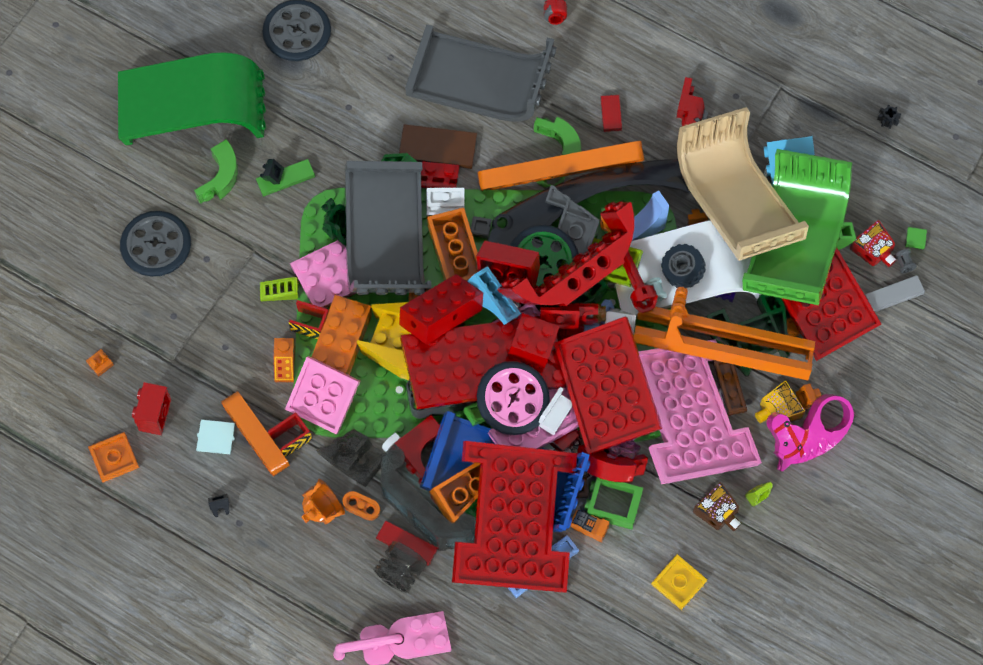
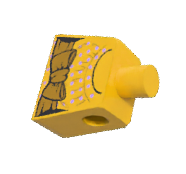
[755,381,805,424]

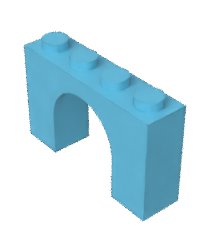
[764,136,815,187]

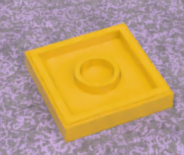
[651,554,707,610]

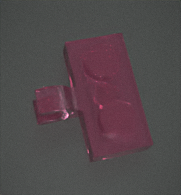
[606,440,641,459]

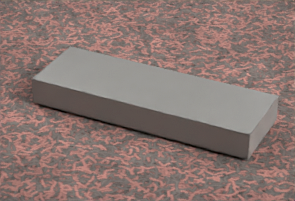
[865,275,925,312]

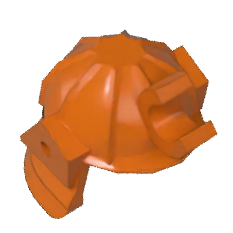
[301,479,345,524]

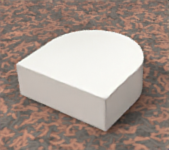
[382,433,400,454]

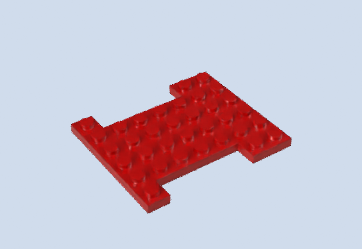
[452,441,577,593]

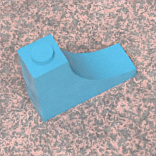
[467,266,521,325]

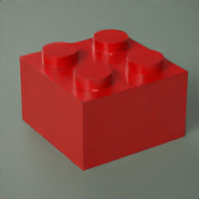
[507,313,560,369]
[132,382,171,436]

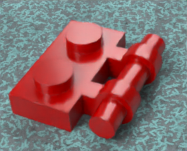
[421,161,459,190]

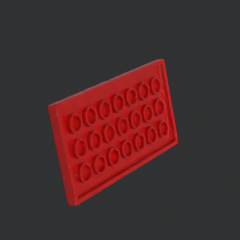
[400,316,567,410]

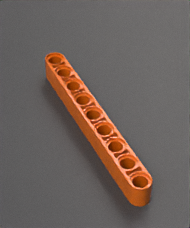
[477,141,645,191]

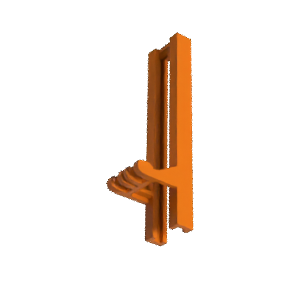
[634,287,815,380]

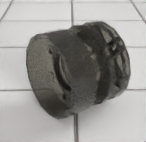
[373,541,427,593]

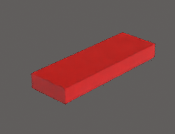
[376,521,438,566]

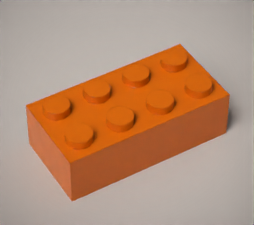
[427,207,478,281]
[312,295,372,376]

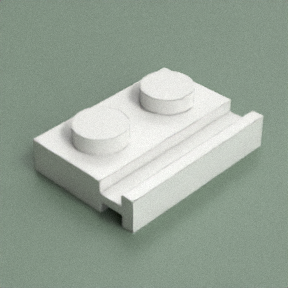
[427,188,464,216]

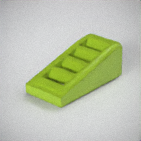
[260,277,298,301]
[745,482,773,507]

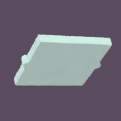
[196,420,235,454]

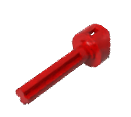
[622,251,658,313]

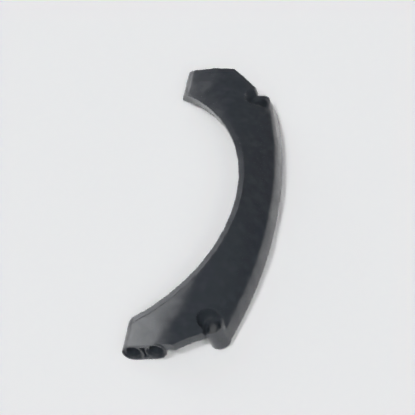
[487,159,692,246]

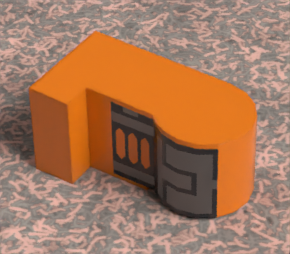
[570,510,610,543]

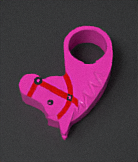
[767,394,854,471]

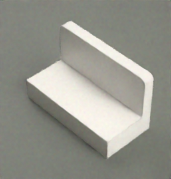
[539,387,573,435]

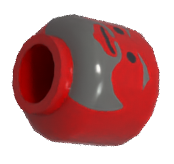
[543,0,567,25]

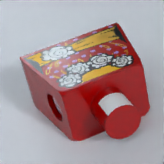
[849,220,897,268]

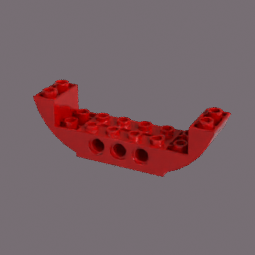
[497,201,634,306]

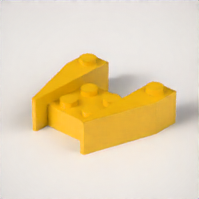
[357,302,411,380]

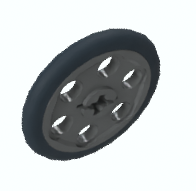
[262,0,331,61]
[120,211,191,277]

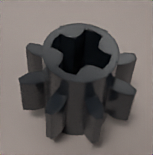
[877,105,901,129]

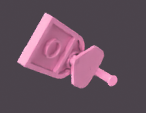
[333,611,451,665]

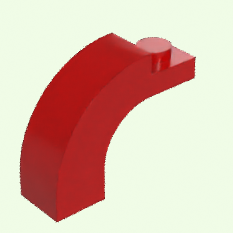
[577,445,648,482]

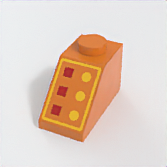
[274,338,295,382]

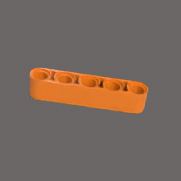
[221,391,290,477]

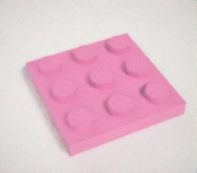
[290,240,357,308]
[285,356,360,434]

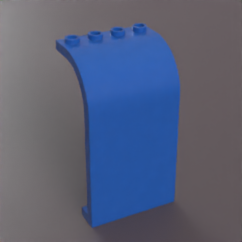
[420,411,590,532]

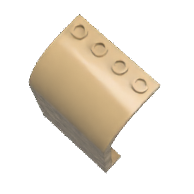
[677,107,809,261]

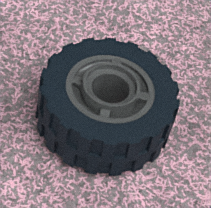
[661,244,706,288]

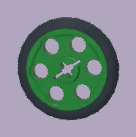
[510,225,578,287]

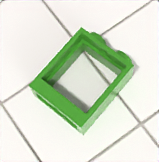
[584,477,643,530]

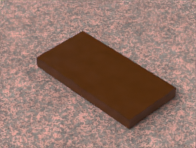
[399,124,477,169]

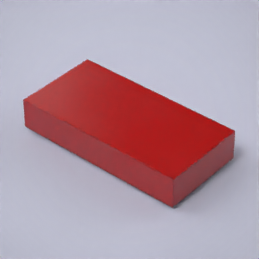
[600,95,622,132]

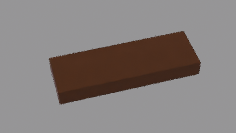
[713,360,747,416]

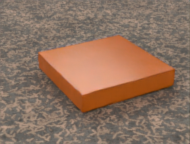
[88,432,139,483]

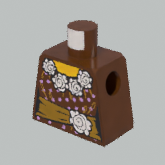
[693,482,742,532]

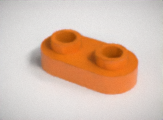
[343,491,380,521]

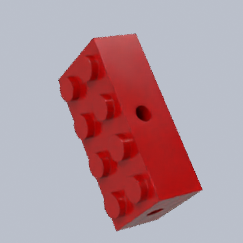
[399,274,483,345]

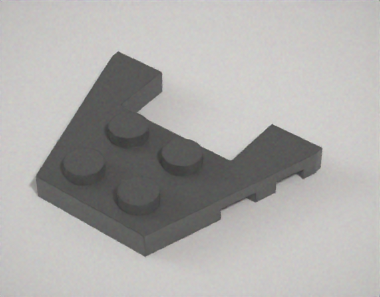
[532,185,600,254]

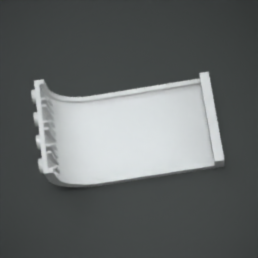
[615,221,761,317]

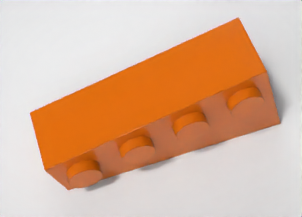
[429,463,480,525]

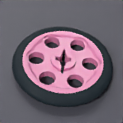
[477,361,550,435]

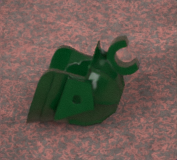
[321,198,346,245]

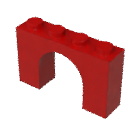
[393,415,440,505]

